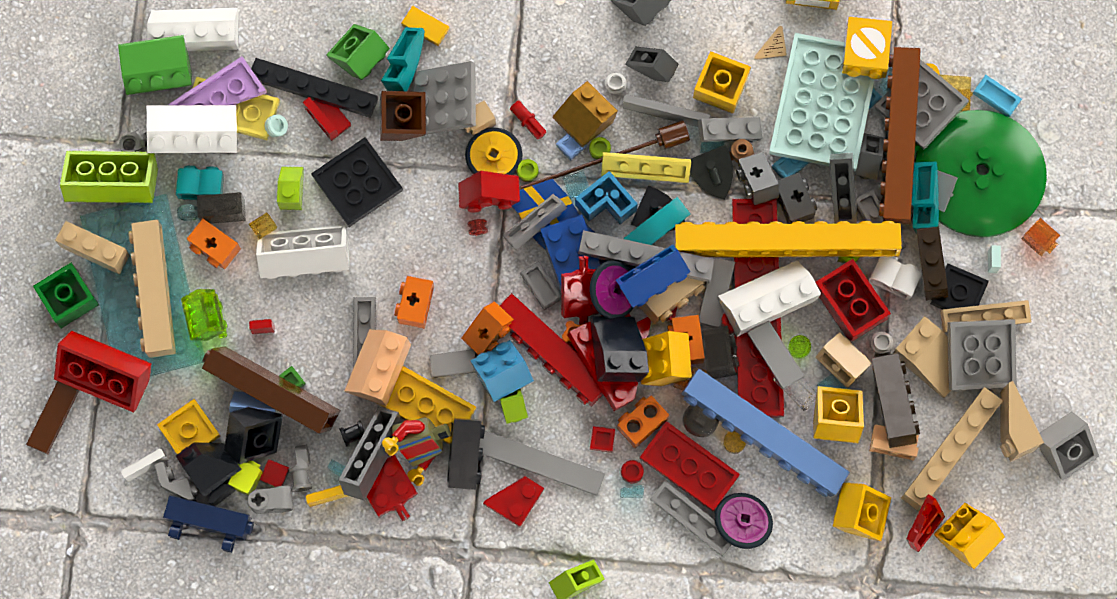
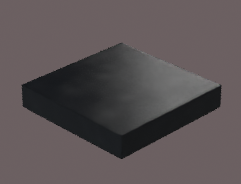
[930,263,989,310]

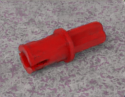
[510,100,546,139]

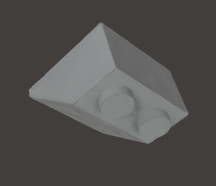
[1039,411,1099,480]

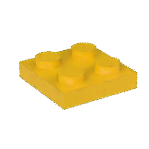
[157,399,220,454]

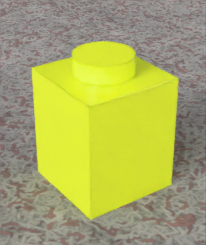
[228,461,263,496]

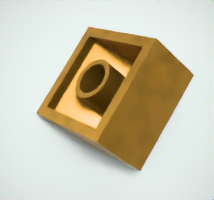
[552,81,618,148]

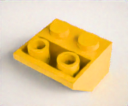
[934,503,1005,569]

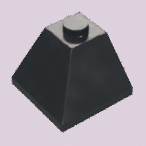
[176,442,242,496]

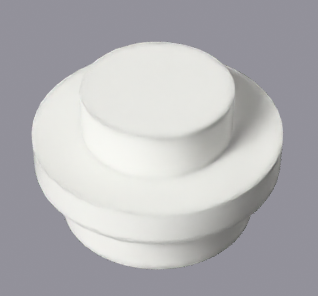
[605,73,627,94]
[870,332,893,354]

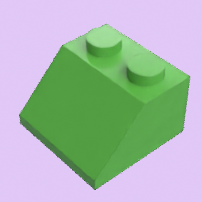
[326,24,390,80]

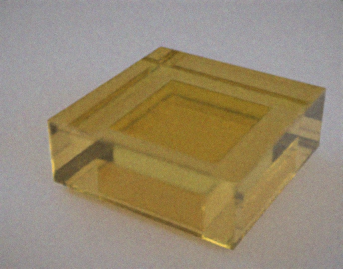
[249,212,278,239]

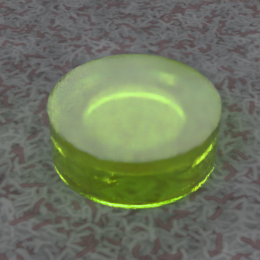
[788,335,811,359]

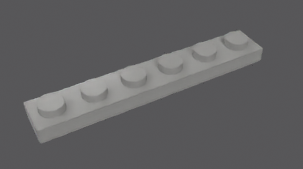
[578,230,715,282]

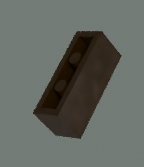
[917,226,948,301]

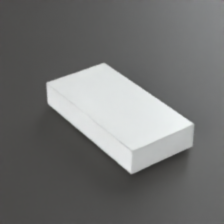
[121,449,169,482]

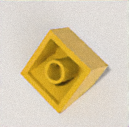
[813,386,864,443]
[833,483,891,541]

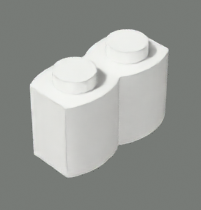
[869,256,922,300]

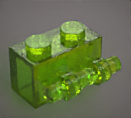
[181,289,228,341]

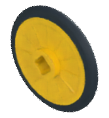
[465,127,523,175]

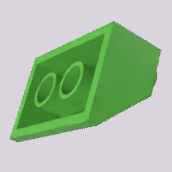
[118,35,192,95]

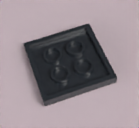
[311,137,403,227]

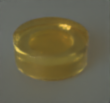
[723,431,746,454]

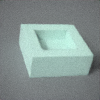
[988,245,1001,273]

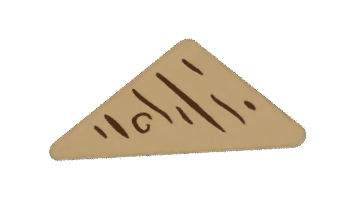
[754,26,787,59]

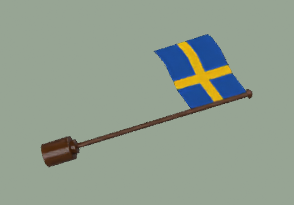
[512,120,690,249]

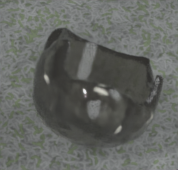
[682,405,719,438]

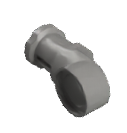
[119,128,147,152]
[289,444,312,492]

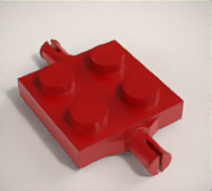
[561,256,599,325]
[367,455,418,522]

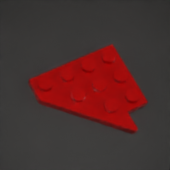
[567,314,651,411]

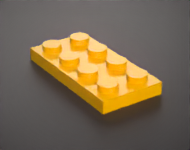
[376,366,477,445]

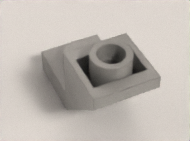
[154,462,199,502]

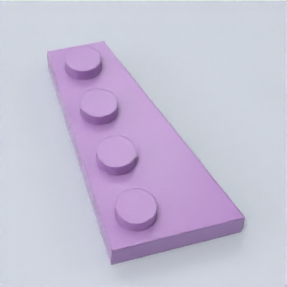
[169,56,267,105]

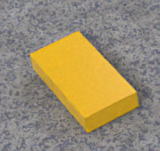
[401,6,450,46]
[306,485,347,507]

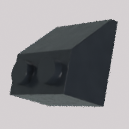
[224,407,283,465]

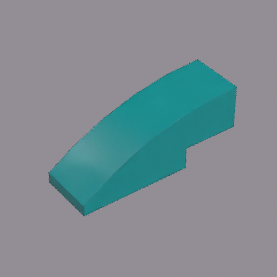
[381,27,425,91]
[912,162,939,234]
[623,197,691,245]

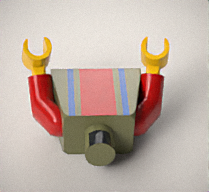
[382,417,451,486]

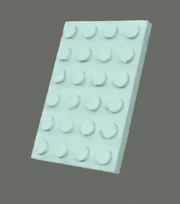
[769,33,875,172]

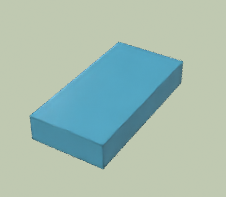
[972,75,1022,117]

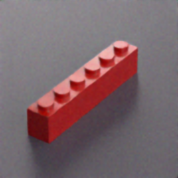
[500,293,603,407]

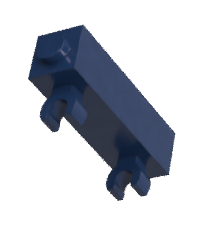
[163,495,254,553]

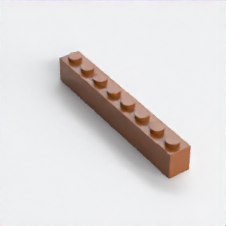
[879,47,921,225]

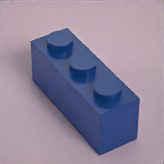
[616,245,691,307]

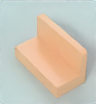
[869,425,919,461]

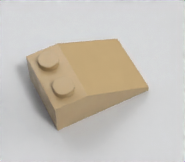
[893,316,951,398]
[1000,381,1044,462]

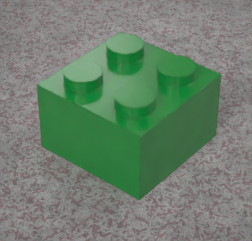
[33,262,99,329]

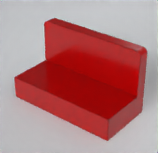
[303,97,351,141]

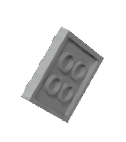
[875,59,969,150]
[414,61,476,135]
[947,319,1017,390]

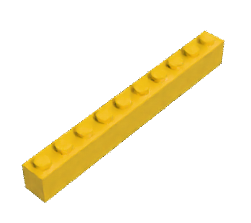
[675,221,902,257]

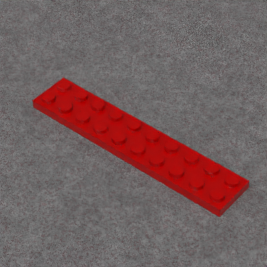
[732,198,784,417]

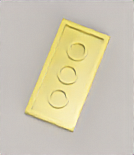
[192,77,280,140]

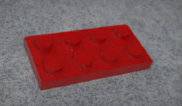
[639,421,740,512]

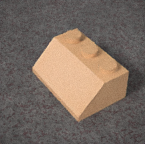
[344,329,411,406]

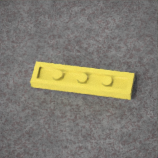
[601,152,691,183]

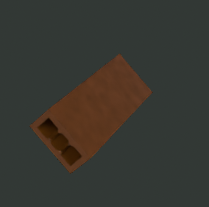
[201,346,341,434]

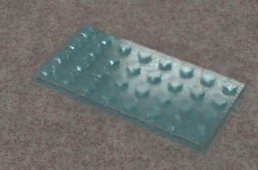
[80,194,205,376]

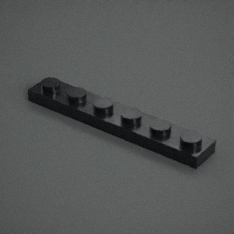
[251,58,378,118]

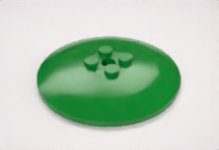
[915,110,1047,237]

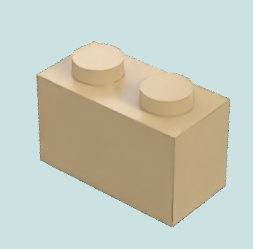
[815,332,872,389]

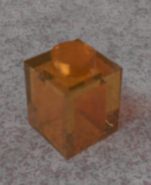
[1021,218,1060,256]

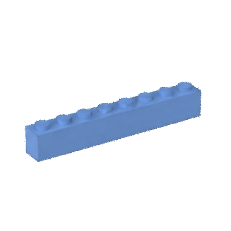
[681,369,850,497]

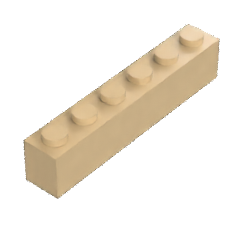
[129,220,176,358]
[901,387,1003,512]

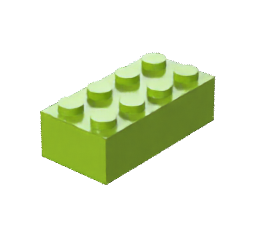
[60,151,158,203]

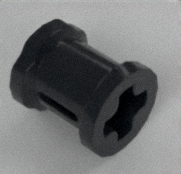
[339,420,365,447]

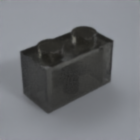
[197,192,246,224]
[701,326,740,379]

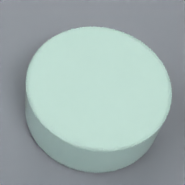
[265,114,288,137]

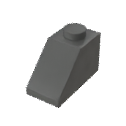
[625,46,679,82]
[855,133,884,180]

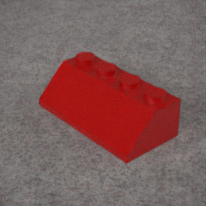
[54,331,152,413]

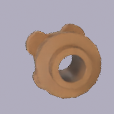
[729,139,754,166]

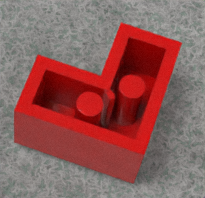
[458,171,520,213]

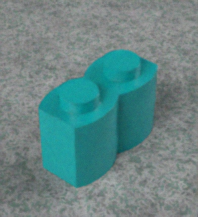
[176,165,224,201]

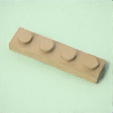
[940,300,1032,333]

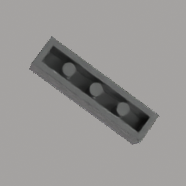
[339,406,402,501]

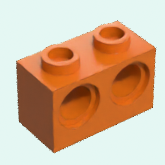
[617,395,669,449]

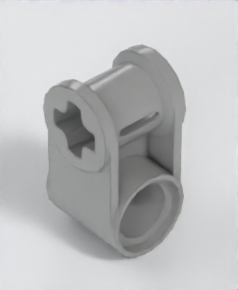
[248,486,293,514]

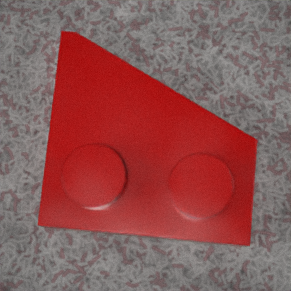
[483,476,544,527]
[906,494,945,552]

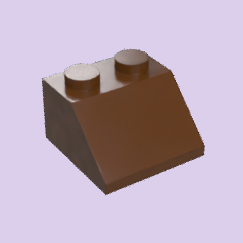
[380,91,426,141]

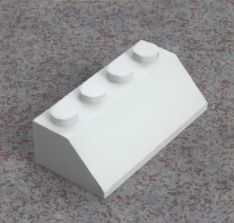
[147,8,238,52]
[147,105,237,153]
[256,225,349,279]
[717,261,821,337]

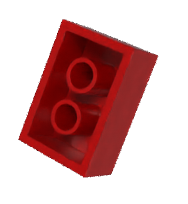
[815,259,891,343]

